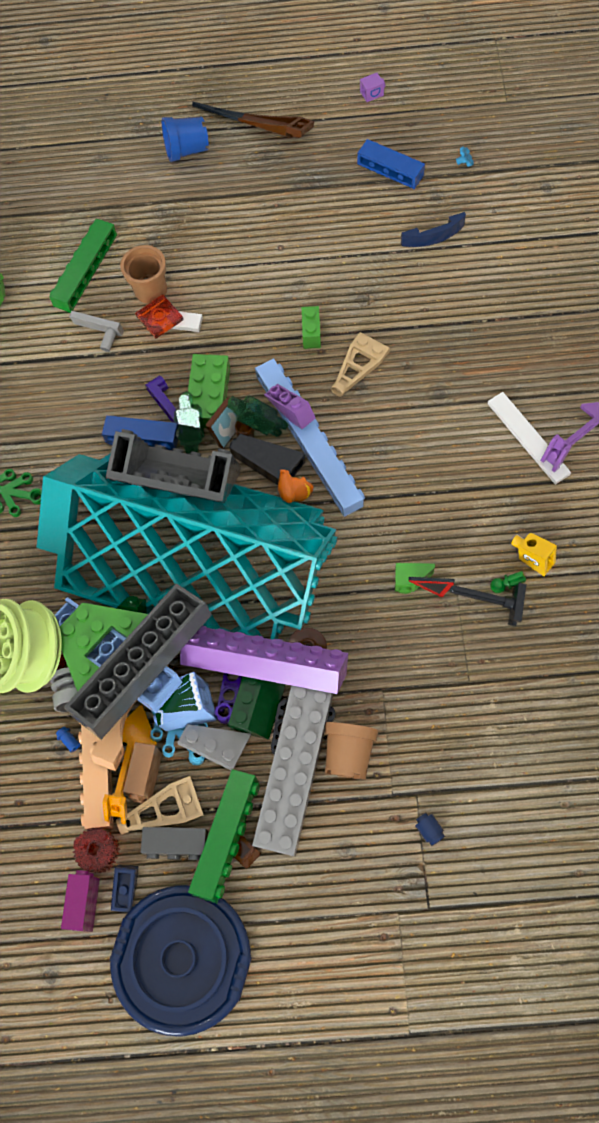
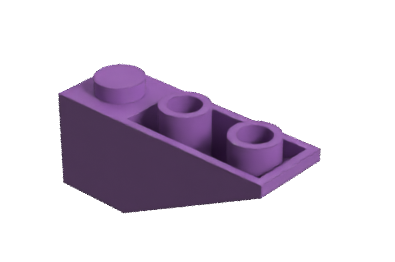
[264,384,316,429]

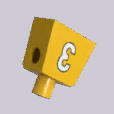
[511,533,557,577]

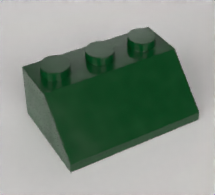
[228,676,286,740]

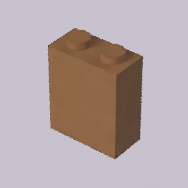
[123,742,162,804]

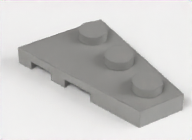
[178,724,251,770]

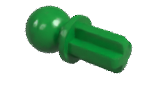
[490,571,526,593]

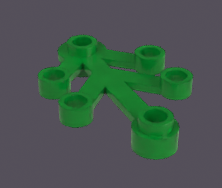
[0,469,42,517]

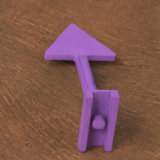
[540,402,599,472]

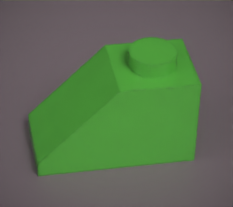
[395,563,435,594]

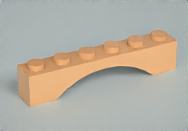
[90,664,169,771]

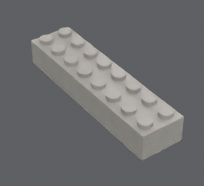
[252,685,334,857]

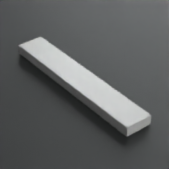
[488,392,571,485]

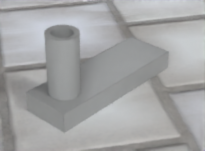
[69,311,124,352]

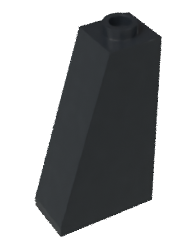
[229,434,305,485]

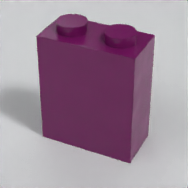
[61,870,100,932]

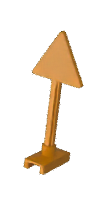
[103,705,157,824]

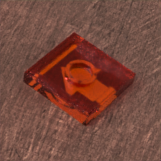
[135,294,184,339]

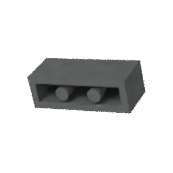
[141,827,208,861]

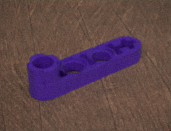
[145,375,191,436]
[215,673,243,725]

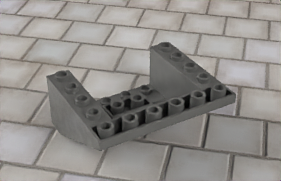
[106,429,241,503]

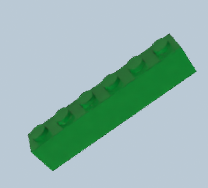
[49,218,117,313]
[188,769,260,904]

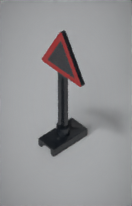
[408,577,527,627]

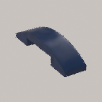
[401,212,466,247]

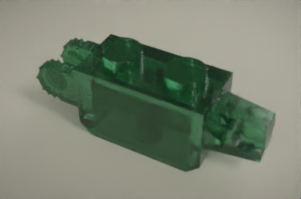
[174,390,205,454]
[227,395,289,437]

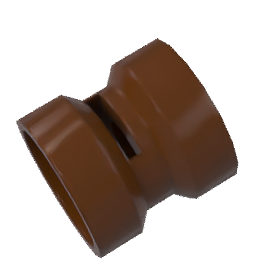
[235,418,254,438]

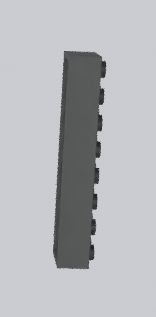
[64,584,212,740]

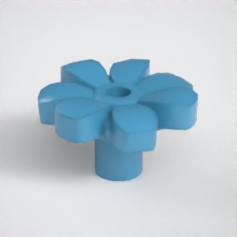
[456,146,474,167]

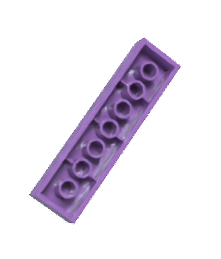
[180,625,348,694]

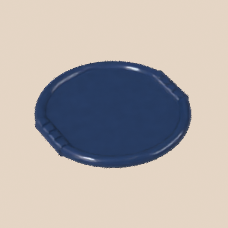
[109,885,252,1037]

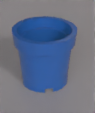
[161,116,209,162]

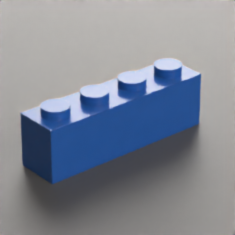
[357,139,425,189]
[102,415,180,450]

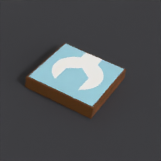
[205,398,241,449]

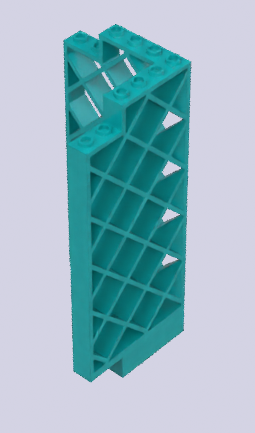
[36,453,338,640]

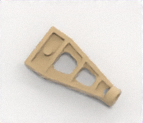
[331,332,390,397]
[116,776,204,835]

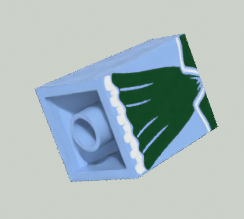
[153,672,217,731]

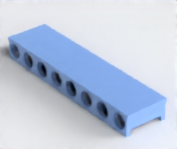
[55,597,182,713]

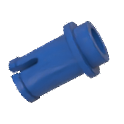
[56,726,81,753]

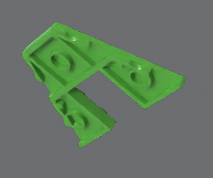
[60,603,148,691]

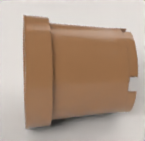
[120,245,167,304]
[324,722,379,780]

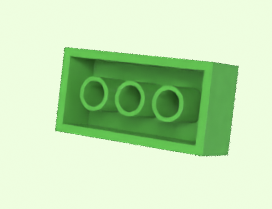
[184,354,230,428]

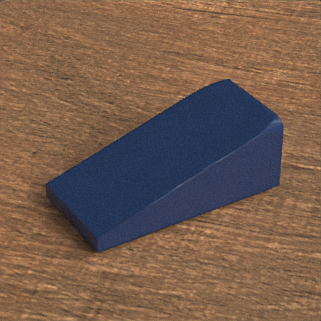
[111,864,139,913]

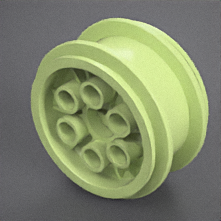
[0,599,62,693]

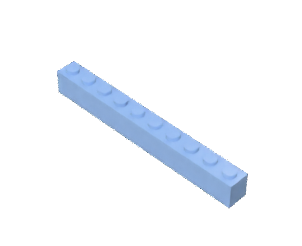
[255,358,365,517]

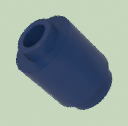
[415,813,446,846]

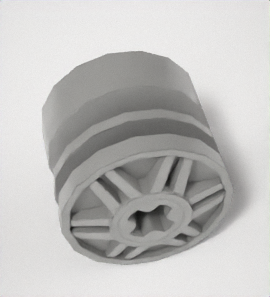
[50,667,78,712]

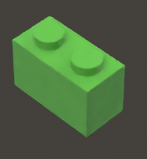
[301,306,321,349]

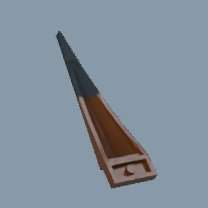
[192,102,314,139]

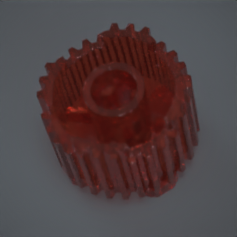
[73,828,120,873]

